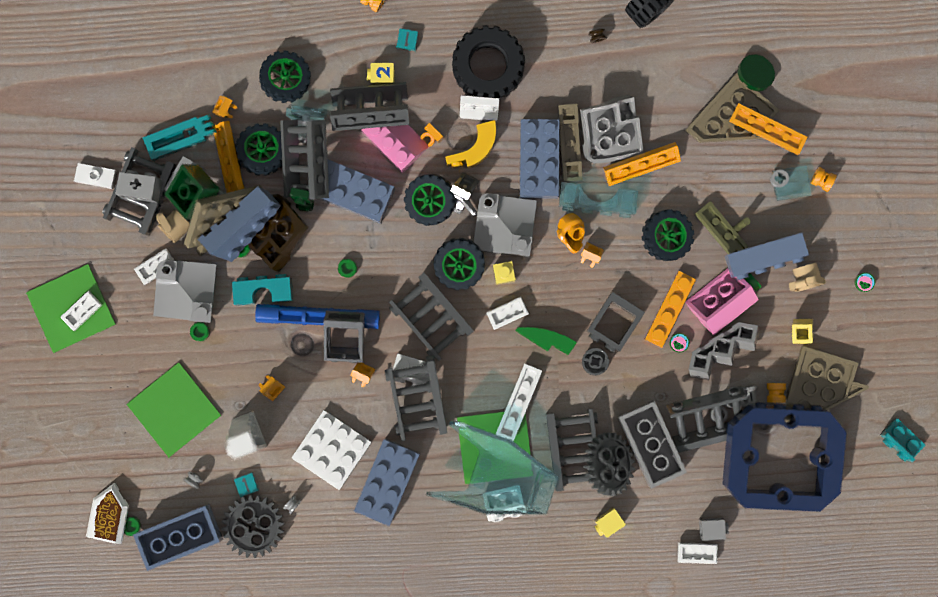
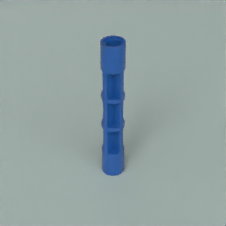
[255,304,380,329]

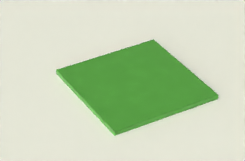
[26,264,116,353]
[126,362,222,458]
[457,412,533,484]

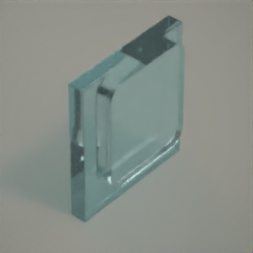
[772,165,812,201]

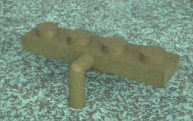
[695,201,751,254]

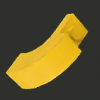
[445,120,496,169]

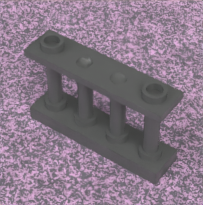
[330,82,409,131]
[280,119,329,199]
[102,147,177,236]
[389,273,474,361]
[385,355,447,441]
[666,386,753,453]
[546,408,598,492]

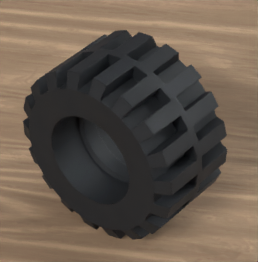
[625,0,674,28]

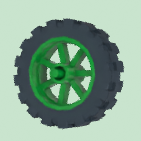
[259,50,311,103]
[236,123,282,176]
[404,174,456,226]
[642,209,694,261]
[434,238,485,290]

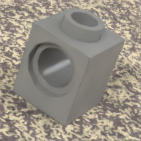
[699,518,729,541]

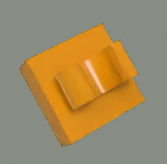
[212,96,237,118]
[420,123,444,147]
[581,242,604,267]
[350,362,376,387]
[259,375,285,401]

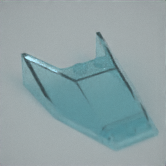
[426,421,558,515]

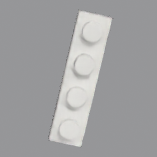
[495,364,542,442]

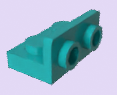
[880,418,925,462]

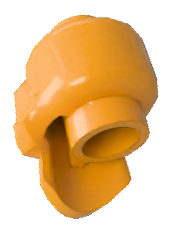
[557,213,585,254]

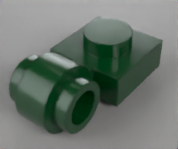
[290,188,314,212]

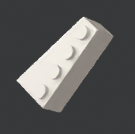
[226,411,267,459]

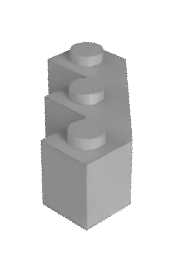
[689,322,759,380]

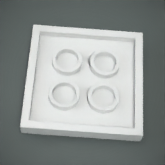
[292,410,371,490]

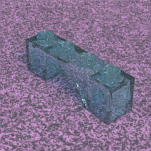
[558,182,638,218]

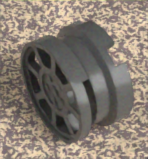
[582,348,609,376]

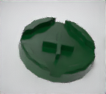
[737,54,775,91]

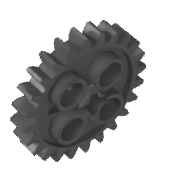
[583,432,635,496]
[221,495,285,558]

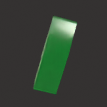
[516,327,577,355]

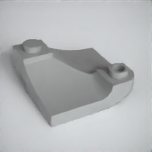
[580,95,644,163]
[473,193,537,257]
[153,260,217,323]

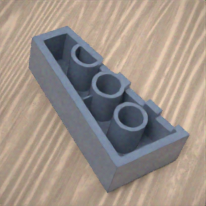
[198,187,281,262]
[725,233,809,280]

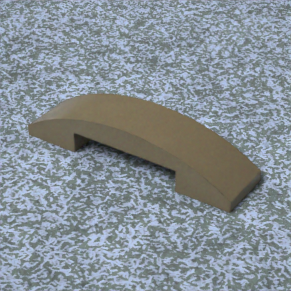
[558,104,583,182]

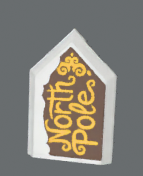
[86,483,129,544]

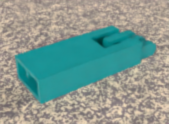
[143,114,216,161]

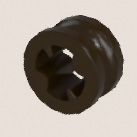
[588,29,607,43]

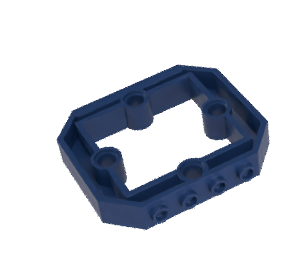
[722,402,847,512]

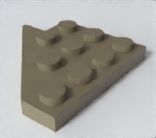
[685,73,780,143]
[184,185,262,256]
[785,346,869,422]

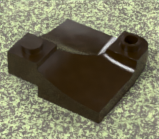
[248,194,309,272]

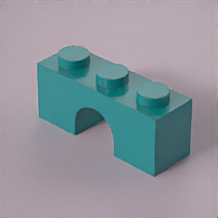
[232,274,293,306]

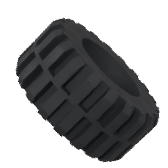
[452,25,525,100]

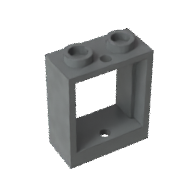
[587,292,645,353]
[324,311,365,363]

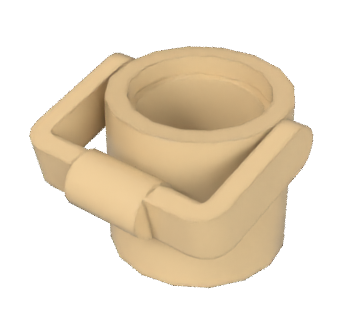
[156,210,190,243]
[789,262,826,292]

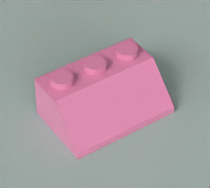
[361,125,429,173]
[685,268,759,335]

